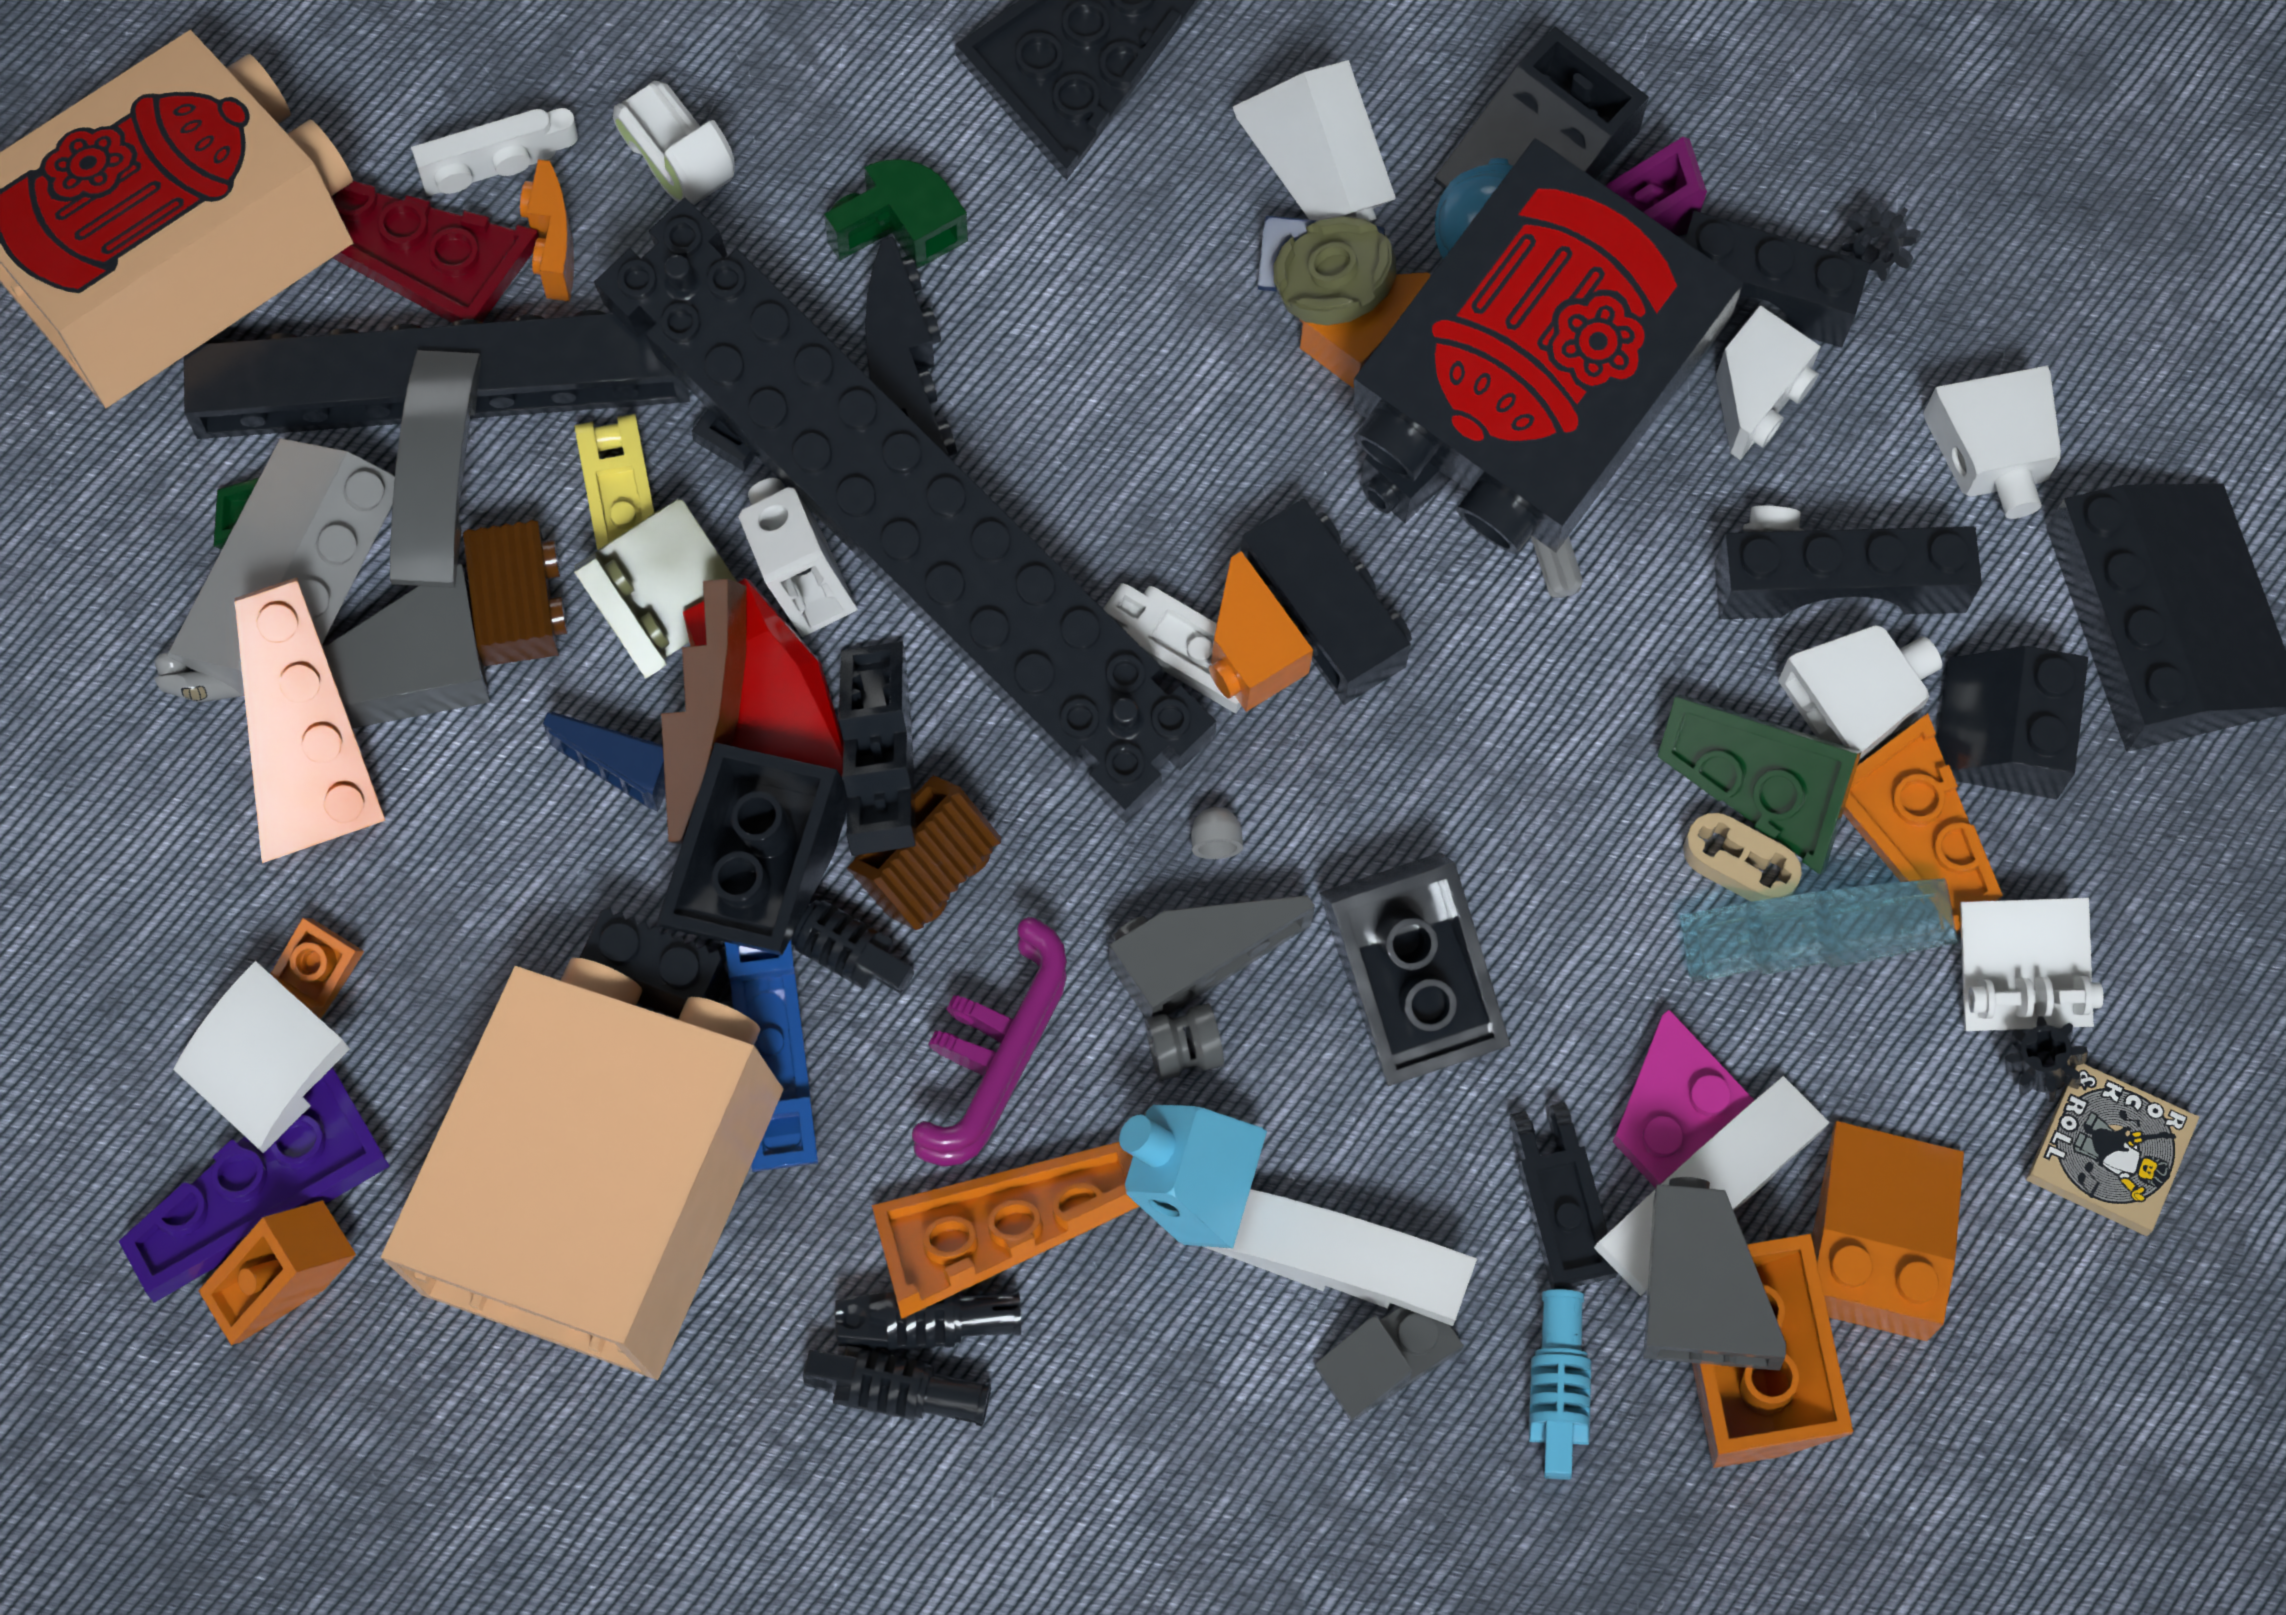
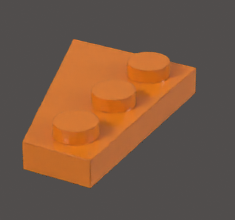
[1843,713,2003,940]

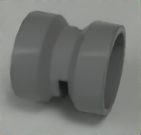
[1145,1003,1224,1081]

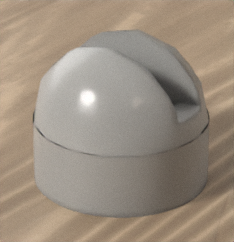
[1191,806,1243,859]

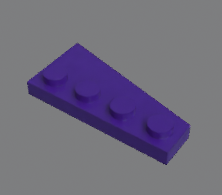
[118,1067,390,1303]

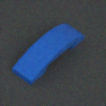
[725,939,818,1172]

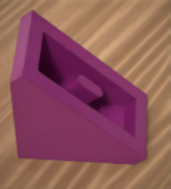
[1605,137,1707,236]

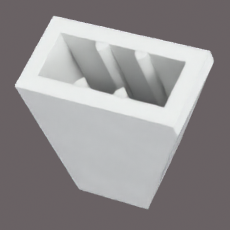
[1233,60,1396,222]

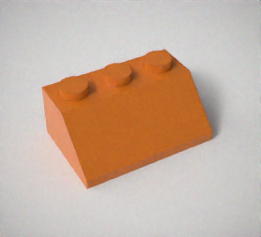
[1692,1234,1853,1468]

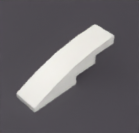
[1594,1076,1830,1296]
[1202,1189,1477,1326]

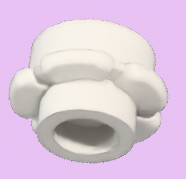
[1743,506,1805,532]

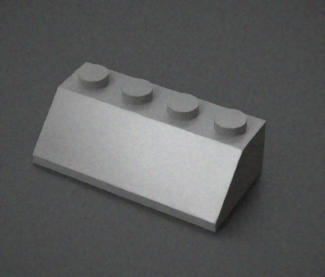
[167,438,395,695]

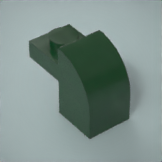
[824,159,968,269]

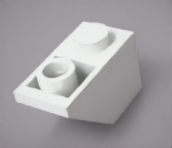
[1716,305,1821,460]

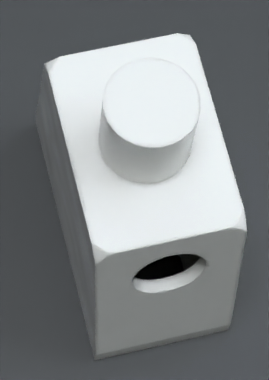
[1923,365,2061,519]
[738,478,858,637]
[1778,625,1942,766]

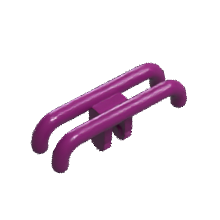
[912,917,1067,1167]

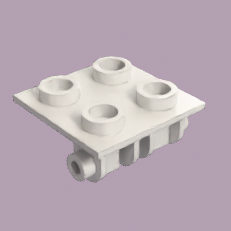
[1960,898,2103,1031]

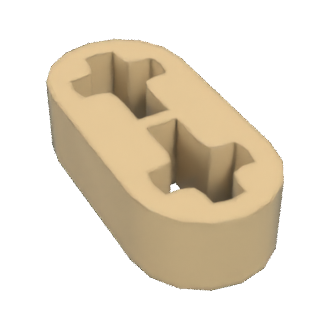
[1683,813,1802,907]

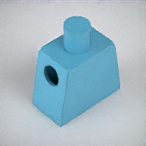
[1119,1104,1267,1248]

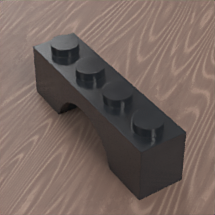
[1714,526,1982,620]

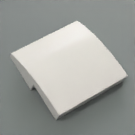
[173,961,350,1153]

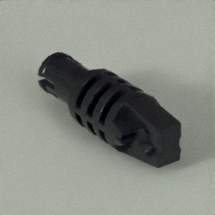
[791,900,914,994]
[835,1290,1021,1351]
[803,1346,991,1427]

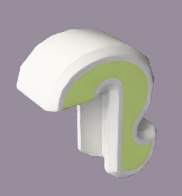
[613,80,735,205]

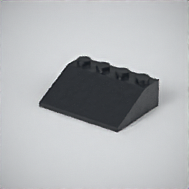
[2046,483,2286,752]

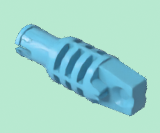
[1529,1289,1592,1480]

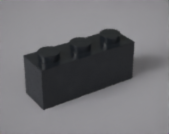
[1240,498,1412,705]

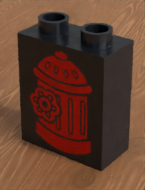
[1354,138,1744,554]

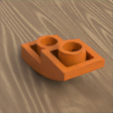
[520,159,574,302]
[269,918,364,1019]

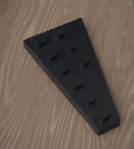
[955,0,1200,181]

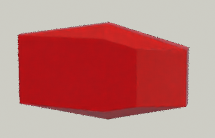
[683,578,844,777]

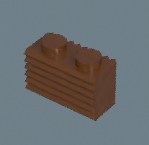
[463,520,568,666]
[847,775,1002,930]

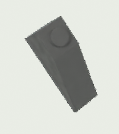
[1109,895,1315,1018]

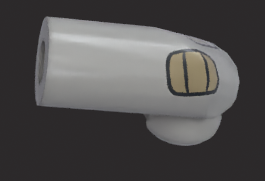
[154,653,244,702]

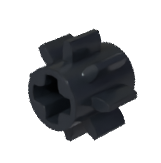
[1841,200,1920,281]
[2005,1016,2088,1102]

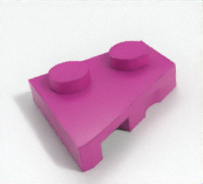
[1612,1010,1755,1189]

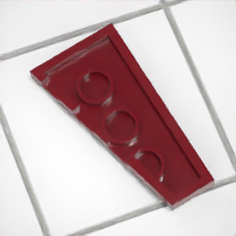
[331,181,539,323]

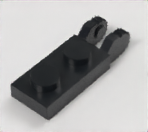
[1510,1102,1618,1290]

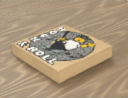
[2026,1064,2199,1236]

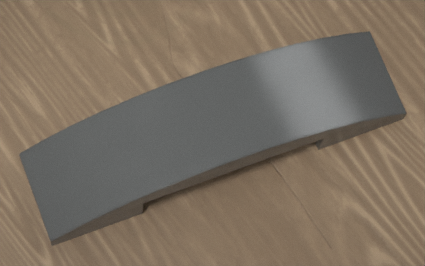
[390,350,481,588]

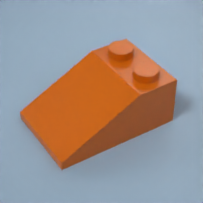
[1812,1121,1964,1341]

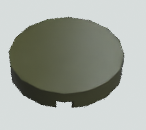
[1274,216,1397,325]

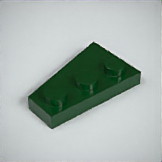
[1657,694,1862,875]

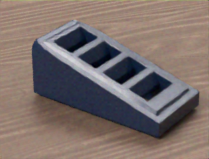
[543,712,666,812]

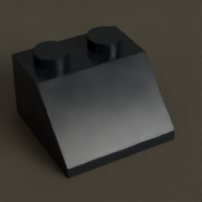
[1937,645,2089,800]

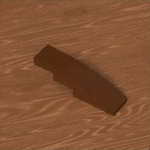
[661,579,746,844]

